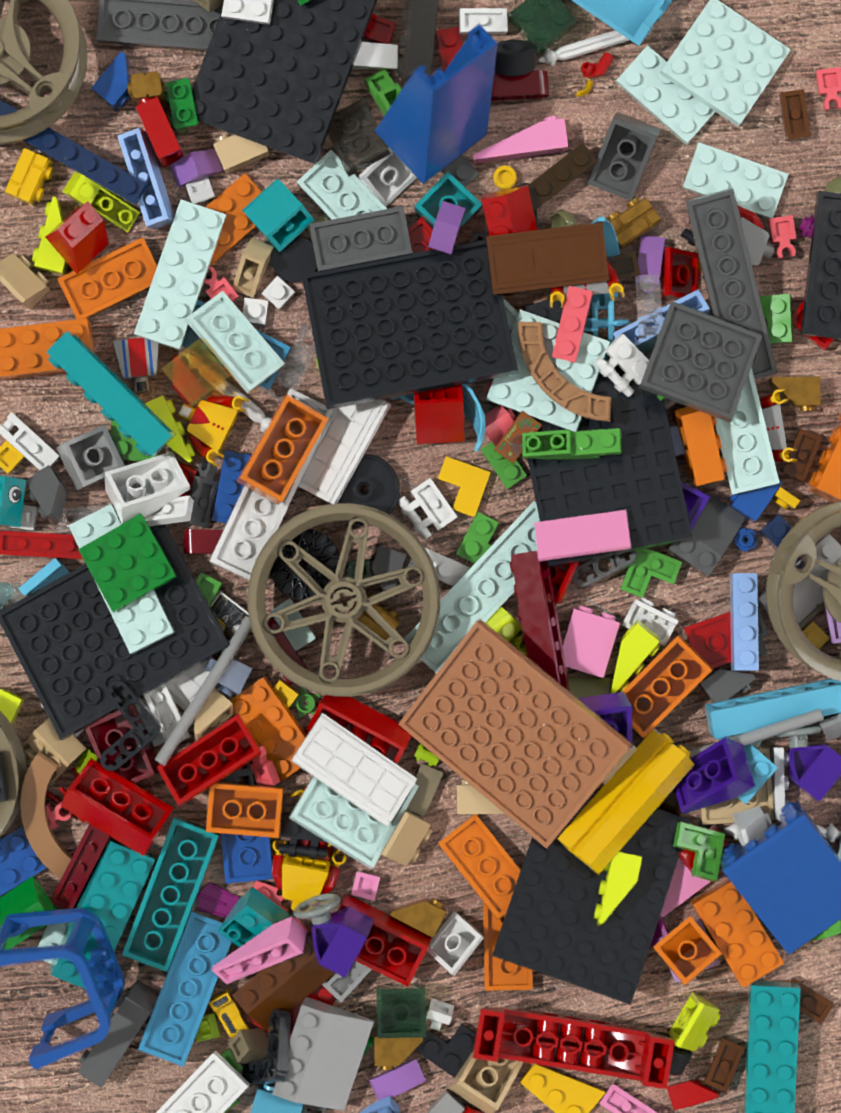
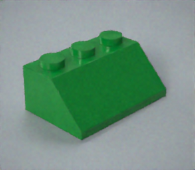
[0,875,56,950]

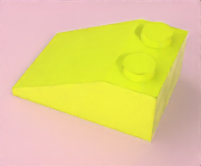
[668,992,720,1052]

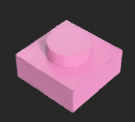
[351,871,380,901]

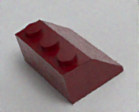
[85,704,160,783]

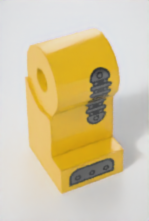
[209,989,249,1039]

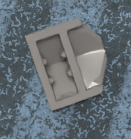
[322,961,372,1003]

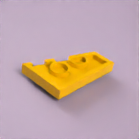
[519,1064,606,1113]

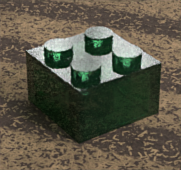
[509,0,577,56]
[377,984,426,1038]

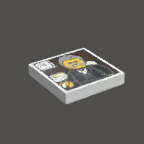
[210,591,249,653]

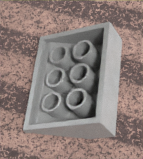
[272,997,374,1111]

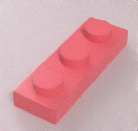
[552,286,593,363]

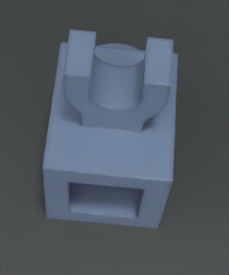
[204,658,252,697]

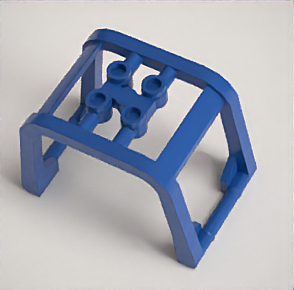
[0,908,125,1069]

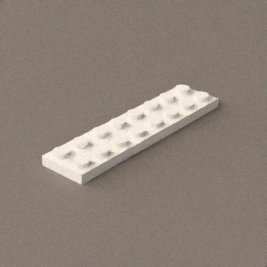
[209,388,333,581]

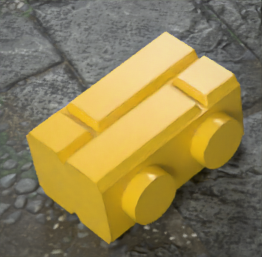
[5,148,54,206]

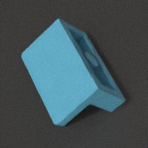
[18,558,70,596]

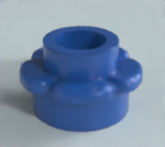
[734,528,758,552]

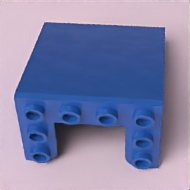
[375,24,497,184]
[721,801,841,954]

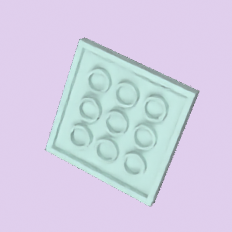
[660,0,791,127]
[486,309,611,432]
[289,776,419,869]

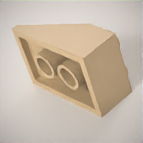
[449,1050,524,1113]

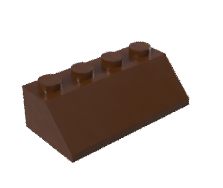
[232,931,335,1031]

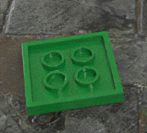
[78,514,177,613]

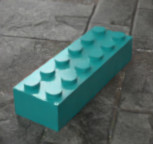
[46,331,176,456]
[122,816,221,972]
[49,838,155,989]
[743,980,800,1113]

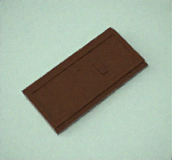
[486,222,609,295]

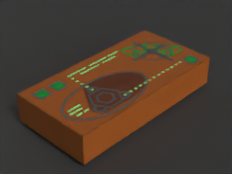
[494,411,542,464]

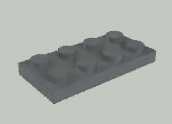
[309,206,412,271]

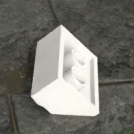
[732,806,772,850]

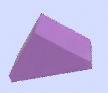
[170,149,223,188]
[428,201,466,254]

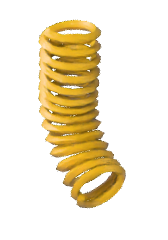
[576,79,594,97]

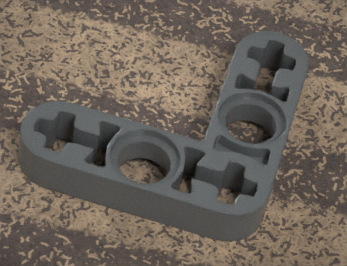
[572,550,638,588]

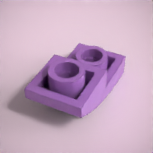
[635,235,665,288]
[369,1059,426,1101]

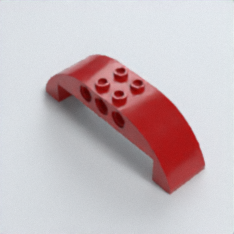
[473,1007,675,1090]

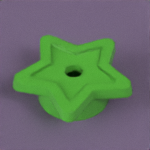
[292,687,320,718]

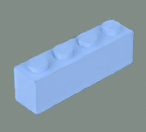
[117,128,175,230]
[613,289,711,354]
[730,573,759,671]

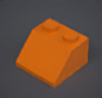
[653,916,722,986]

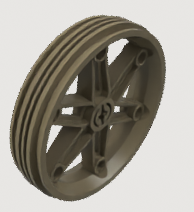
[247,503,440,696]

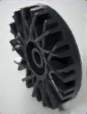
[337,454,400,526]
[270,529,340,600]

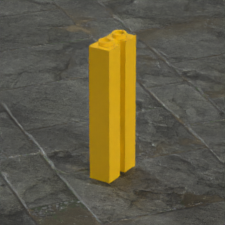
[557,730,694,875]

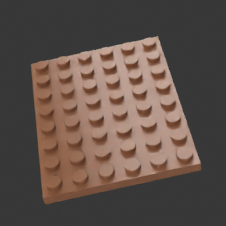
[398,618,633,849]

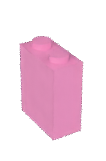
[562,606,620,678]

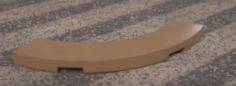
[518,321,611,422]
[20,751,73,879]

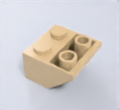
[23,718,87,786]

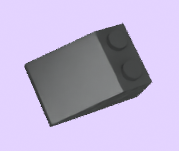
[587,112,661,201]
[666,491,746,577]

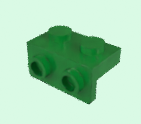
[164,78,198,135]

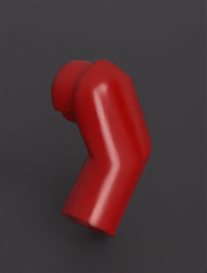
[581,52,614,78]

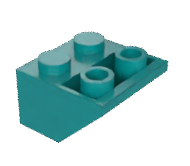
[242,178,315,252]
[218,887,290,947]

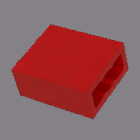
[135,97,184,168]
[414,384,465,444]

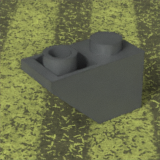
[26,465,68,525]
[372,545,410,600]
[698,669,756,703]

